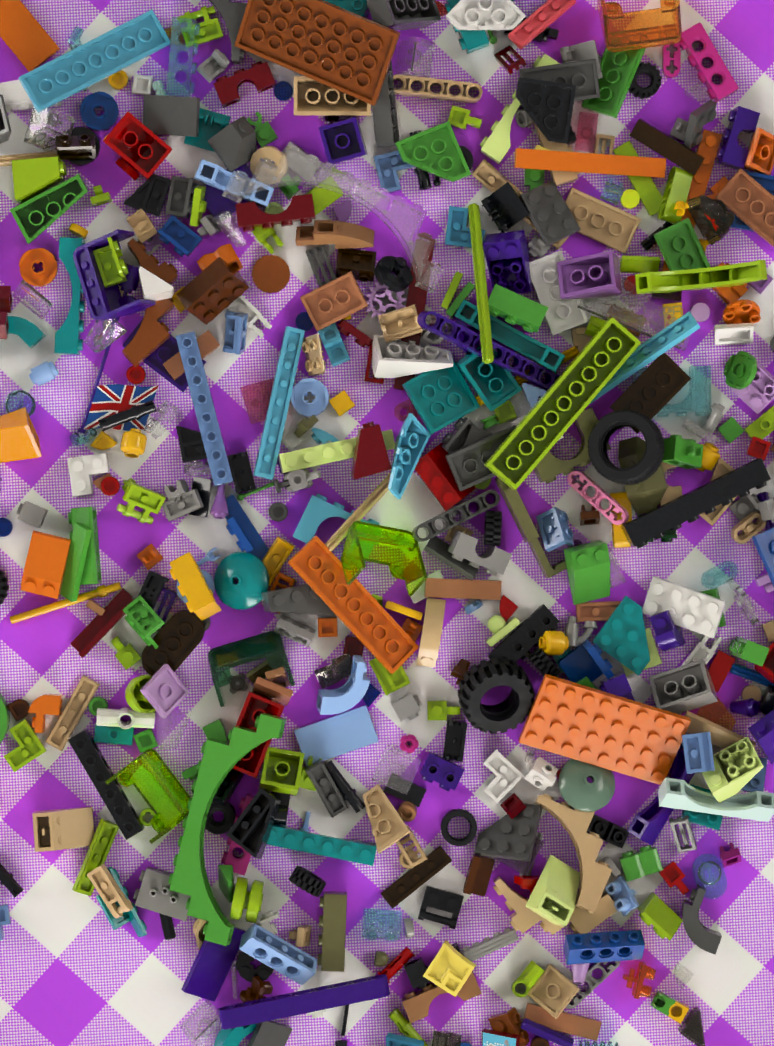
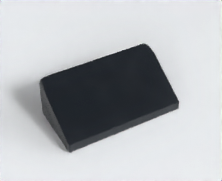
[188,477,213,517]

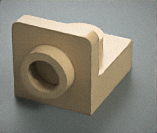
[127,209,158,243]

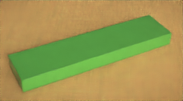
[60,523,92,602]

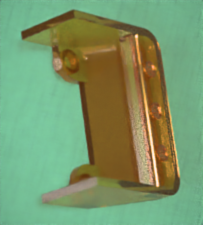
[597,0,682,52]

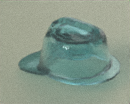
[692,854,727,899]

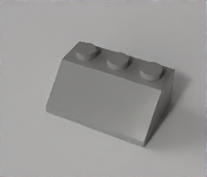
[649,659,718,714]

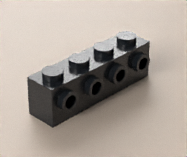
[487,604,559,662]

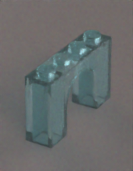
[632,366,712,417]

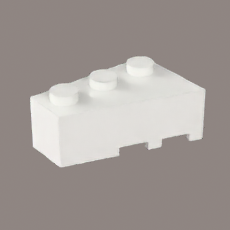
[0,80,62,113]

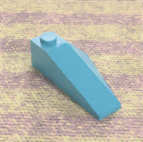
[388,413,430,500]

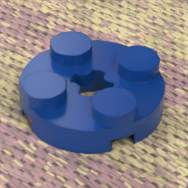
[80,91,119,131]

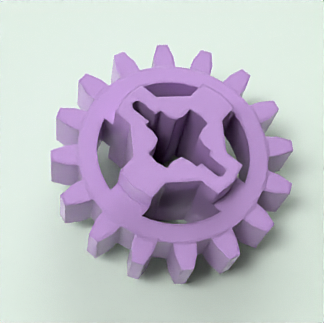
[366,282,406,321]

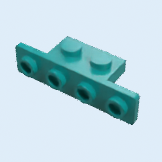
[96,867,147,937]

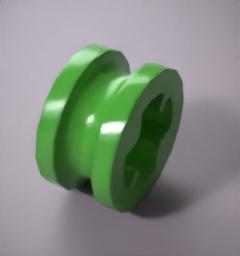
[480,414,499,429]

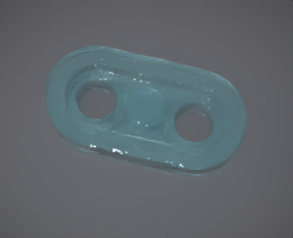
[701,561,738,589]

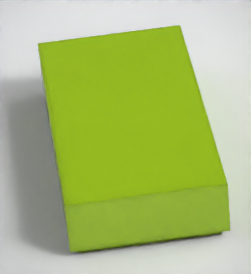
[441,271,463,311]

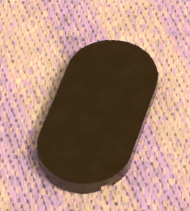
[141,610,205,676]

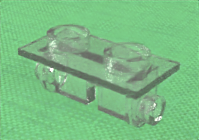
[144,400,179,439]

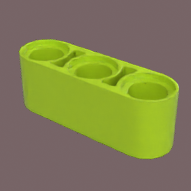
[658,166,693,224]

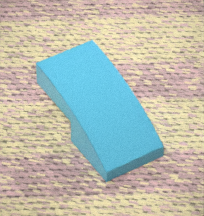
[318,323,350,367]

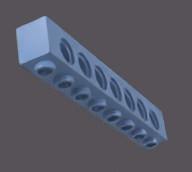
[176,331,234,487]

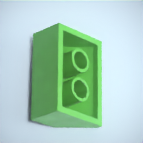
[488,284,549,333]

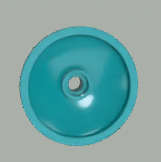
[214,552,269,610]

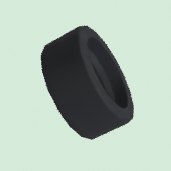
[441,809,477,846]

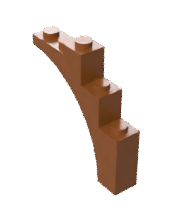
[122,238,178,368]

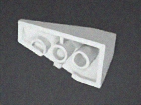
[372,335,454,378]

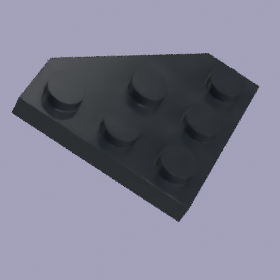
[515,77,576,144]

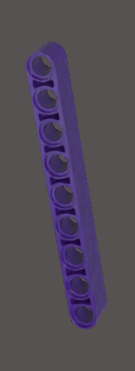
[417,311,560,391]
[218,974,390,1029]

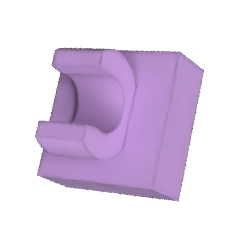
[754,573,774,593]

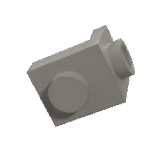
[196,49,230,83]

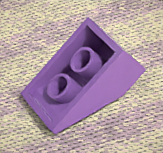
[557,250,623,299]

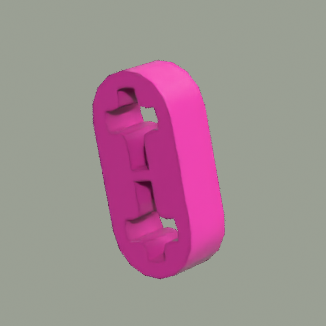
[662,40,681,78]

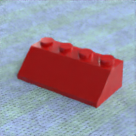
[229,692,285,778]

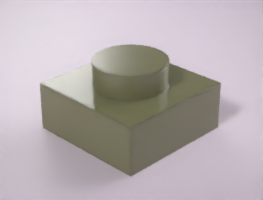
[294,415,319,438]

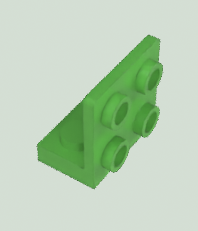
[123,595,165,649]

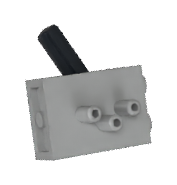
[133,866,191,940]

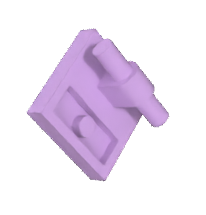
[730,361,774,414]

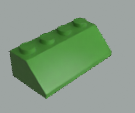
[68,506,102,585]

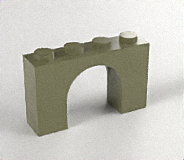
[534,407,611,484]

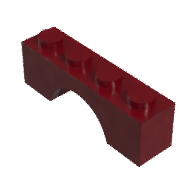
[235,194,316,232]

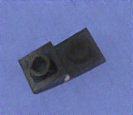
[314,653,353,689]

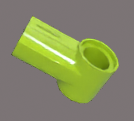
[511,960,544,998]

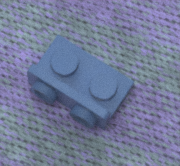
[536,507,574,552]

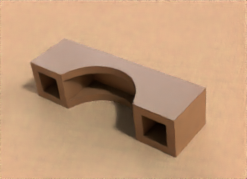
[402,971,482,1023]

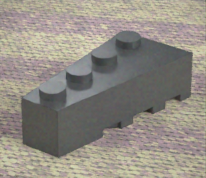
[261,584,337,616]

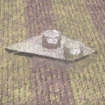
[83,318,127,353]
[726,577,760,626]

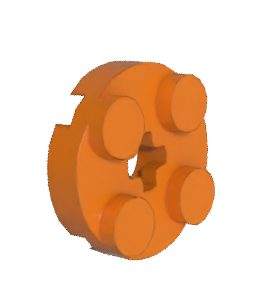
[19,248,58,287]

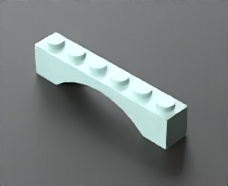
[658,777,774,822]

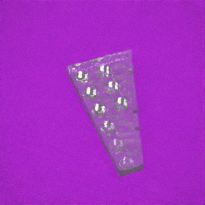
[577,275,691,351]

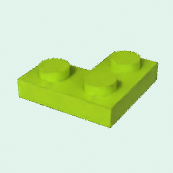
[4,719,47,772]

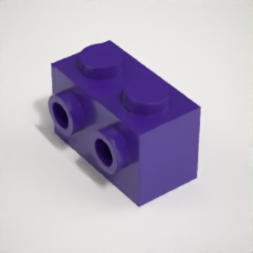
[420,751,465,791]

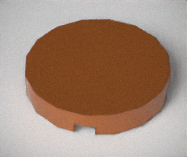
[252,255,290,293]

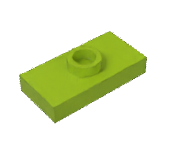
[190,185,207,227]
[744,405,774,439]

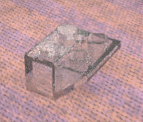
[23,107,76,152]

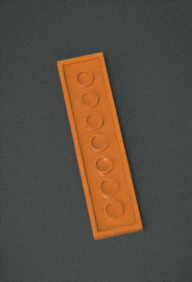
[288,535,419,674]

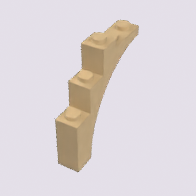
[534,794,612,914]
[493,876,617,935]

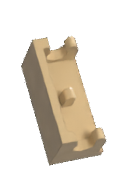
[378,304,423,343]

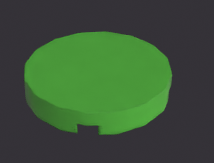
[724,351,757,390]

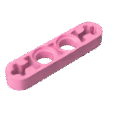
[567,471,629,525]

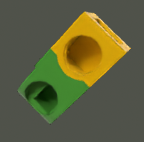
[650,991,689,1024]

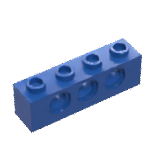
[563,930,645,965]

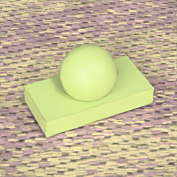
[486,615,520,647]

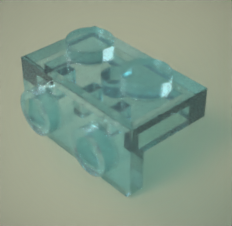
[362,908,402,941]

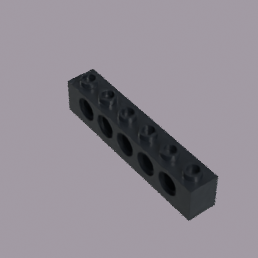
[68,729,145,840]

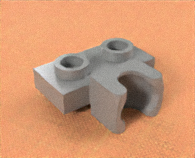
[162,479,204,521]

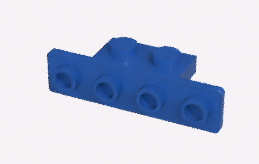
[225,495,269,561]

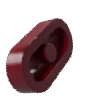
[338,319,373,348]

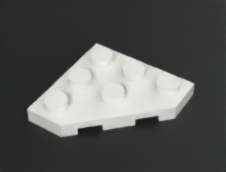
[445,0,526,31]

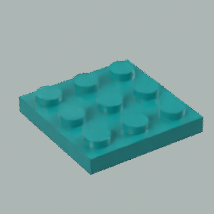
[402,360,480,435]

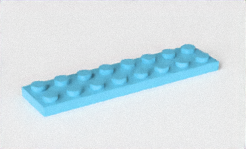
[19,10,171,113]

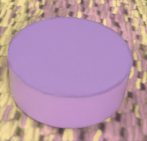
[690,303,710,322]

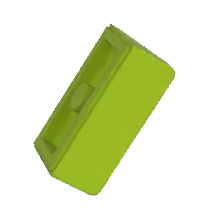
[306,176,344,216]
[620,255,660,273]

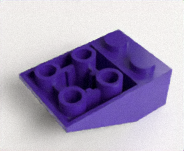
[483,230,532,294]

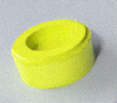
[620,189,640,209]

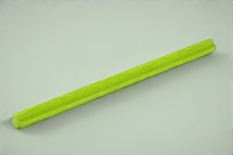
[468,203,494,364]

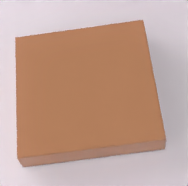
[252,677,293,706]

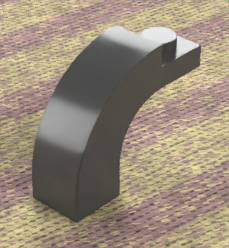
[681,884,722,954]

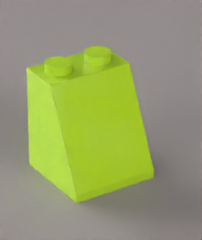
[11,156,67,204]

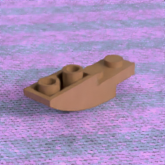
[295,220,375,249]

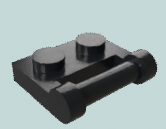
[418,885,464,929]

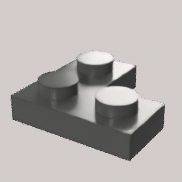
[684,100,717,149]

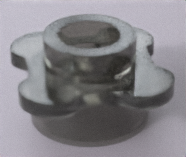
[227,673,248,694]

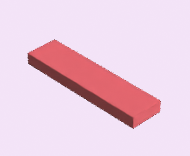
[508,0,576,50]

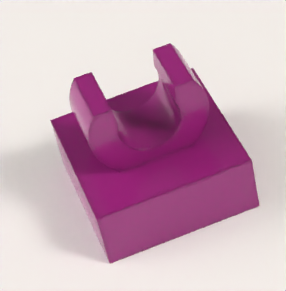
[720,843,741,868]

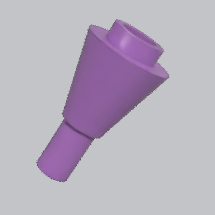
[210,484,229,519]

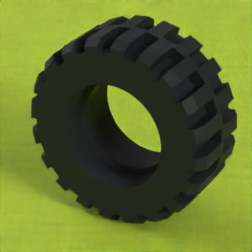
[458,657,535,734]

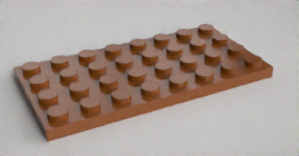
[234,0,401,105]

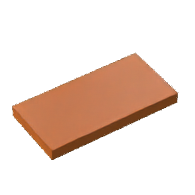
[0,0,60,72]

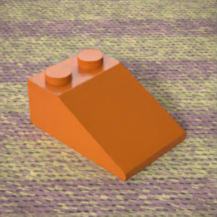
[20,530,71,599]

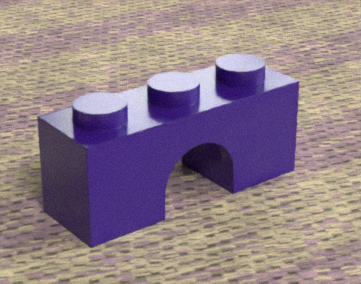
[716,106,760,170]

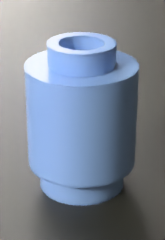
[29,361,59,386]

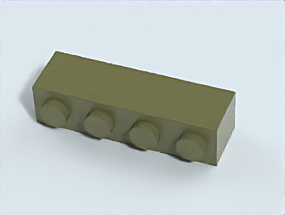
[318,891,347,972]

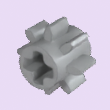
[527,235,551,258]

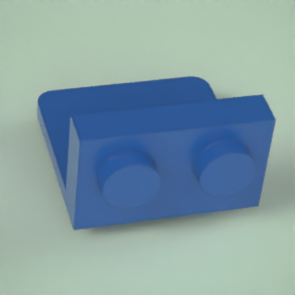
[558,639,614,683]

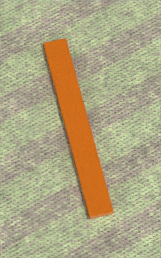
[514,148,666,178]

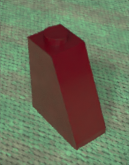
[351,421,392,480]

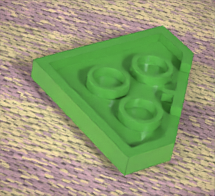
[395,121,471,182]

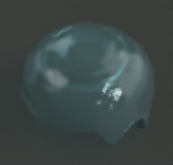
[4,390,36,416]

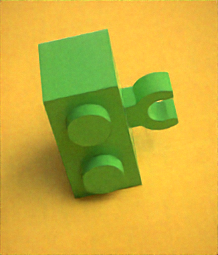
[662,434,703,470]

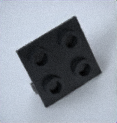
[481,182,530,233]

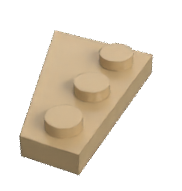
[363,784,411,854]

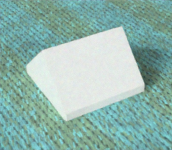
[139,266,174,301]

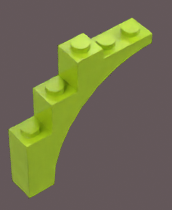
[635,260,767,294]

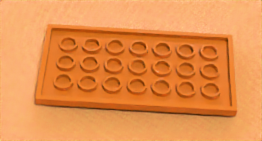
[518,674,691,785]

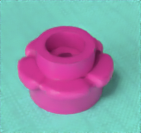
[400,734,419,753]

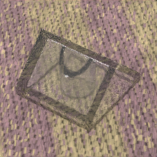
[392,36,435,78]
[180,999,221,1046]

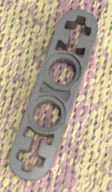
[566,961,620,1009]

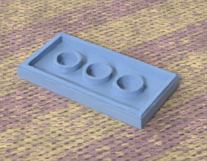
[294,705,379,767]

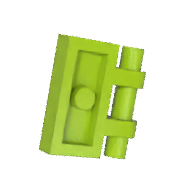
[177,6,224,48]
[116,481,166,524]

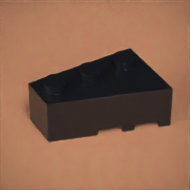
[226,788,281,859]

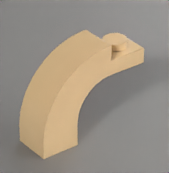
[416,597,446,668]

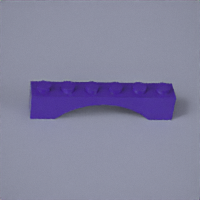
[627,732,695,845]

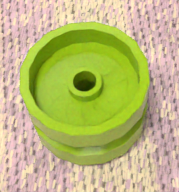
[230,877,264,924]

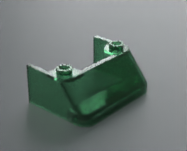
[208,631,296,707]

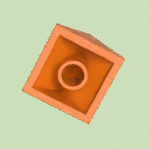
[744,127,774,175]

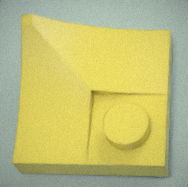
[423,940,476,997]

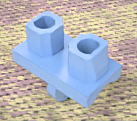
[605,876,639,916]

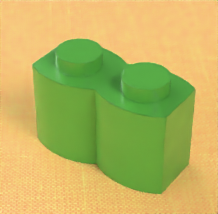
[618,845,663,882]

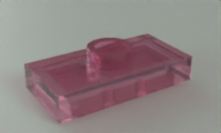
[574,112,599,153]

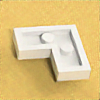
[483,749,524,804]

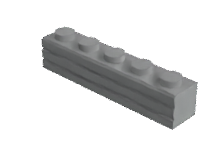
[460,927,519,962]

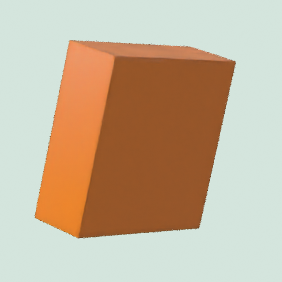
[318,617,338,637]

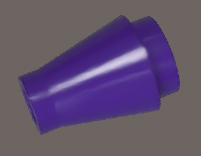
[730,698,760,717]

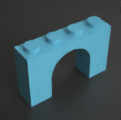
[292,493,382,570]

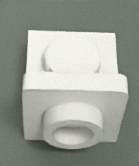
[260,910,279,935]

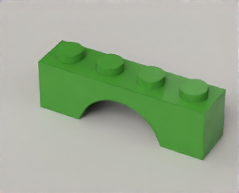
[728,636,770,666]

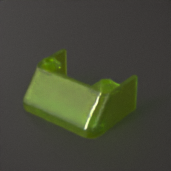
[341,521,428,596]
[105,748,191,844]

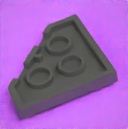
[474,803,542,862]

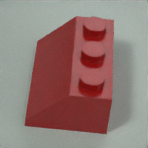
[415,443,476,511]

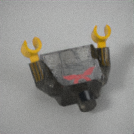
[674,195,735,252]

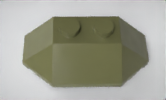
[618,436,668,515]

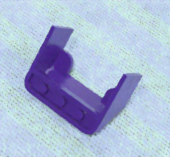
[73,229,156,321]

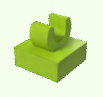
[90,185,112,207]

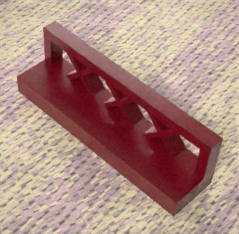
[71,588,135,658]

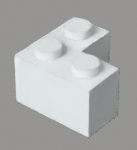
[67,453,110,497]

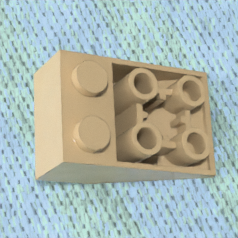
[32,807,95,852]

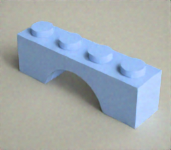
[194,159,274,208]

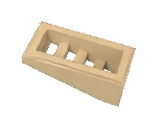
[396,826,428,869]

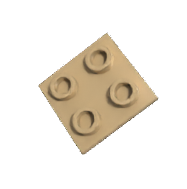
[302,333,326,376]

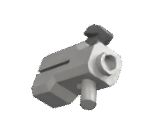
[273,469,321,493]

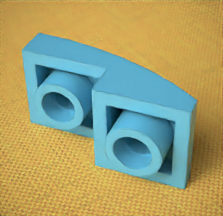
[311,428,339,444]

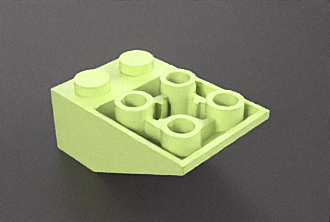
[702,736,764,803]
[525,855,580,926]

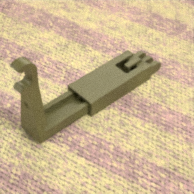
[495,477,567,578]

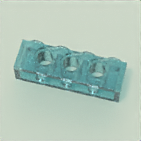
[166,17,200,97]

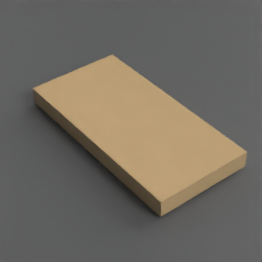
[565,187,641,254]

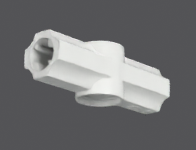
[96,707,155,729]

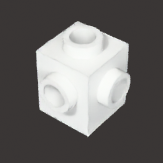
[524,756,558,791]

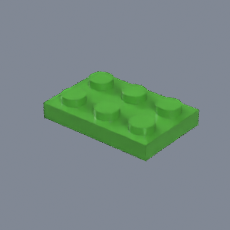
[654,218,711,271]

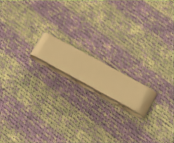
[393,74,483,103]

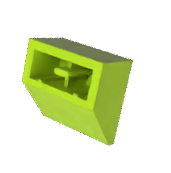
[637,892,683,941]

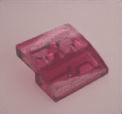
[240,378,289,425]

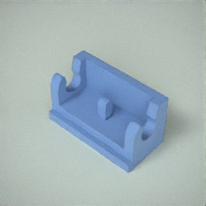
[223,311,248,355]

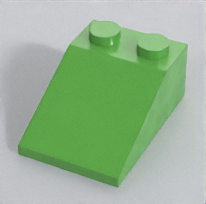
[563,540,610,605]

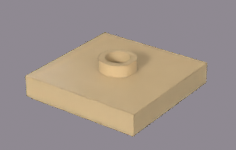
[527,964,580,1019]

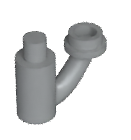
[701,403,725,435]
[565,616,598,648]

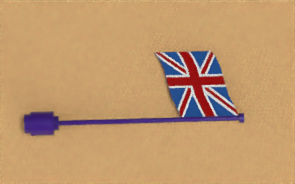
[78,264,158,434]

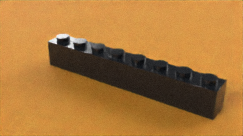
[621,458,771,549]

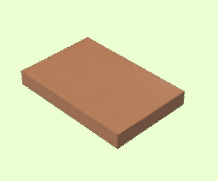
[300,271,369,331]

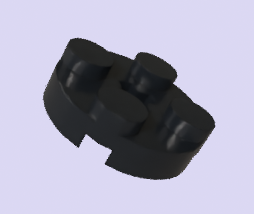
[374,256,413,292]
[236,951,274,982]

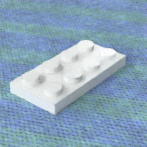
[529,250,589,336]
[642,576,726,638]

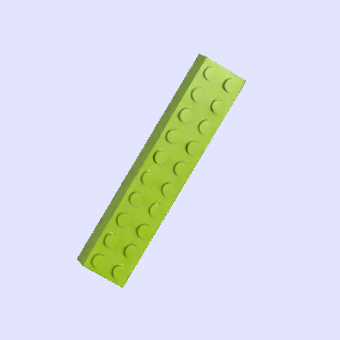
[484,317,642,490]

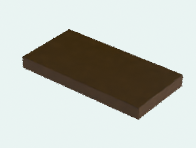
[610,353,691,434]

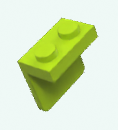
[93,237,129,288]

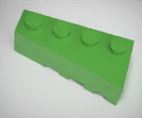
[10,174,89,244]

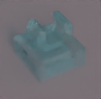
[600,179,624,205]

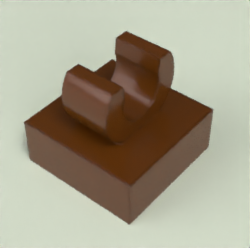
[579,505,600,526]

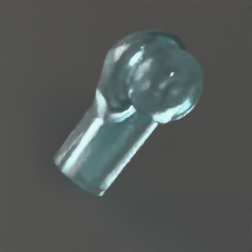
[68,26,84,50]
[69,428,97,446]

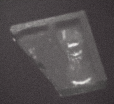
[155,709,192,750]

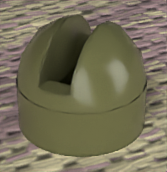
[374,951,389,967]

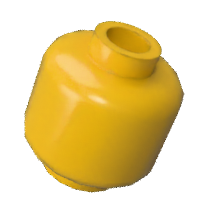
[120,428,147,458]
[696,442,720,472]
[539,630,569,655]

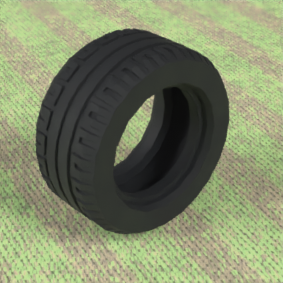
[587,409,665,485]

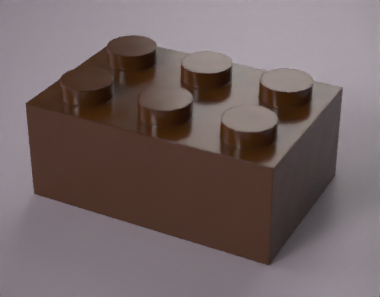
[176,257,249,325]

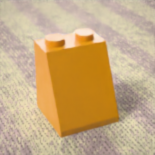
[0,407,42,463]

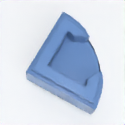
[464,599,483,615]

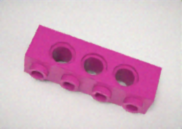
[678,22,739,103]
[221,793,254,876]

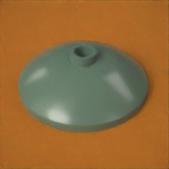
[558,759,615,812]

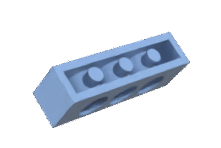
[239,923,318,985]

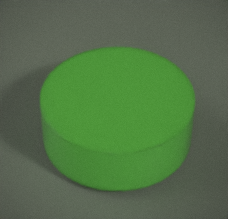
[88,697,108,716]

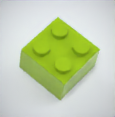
[258,747,305,796]

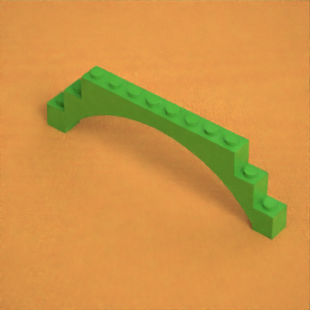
[168,713,286,946]

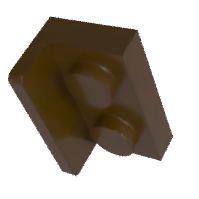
[336,249,376,282]

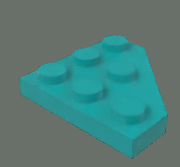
[592,595,650,676]

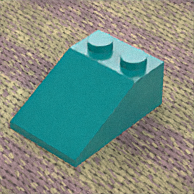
[455,344,522,412]

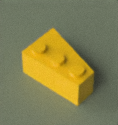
[169,552,222,621]

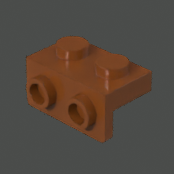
[488,1007,530,1046]

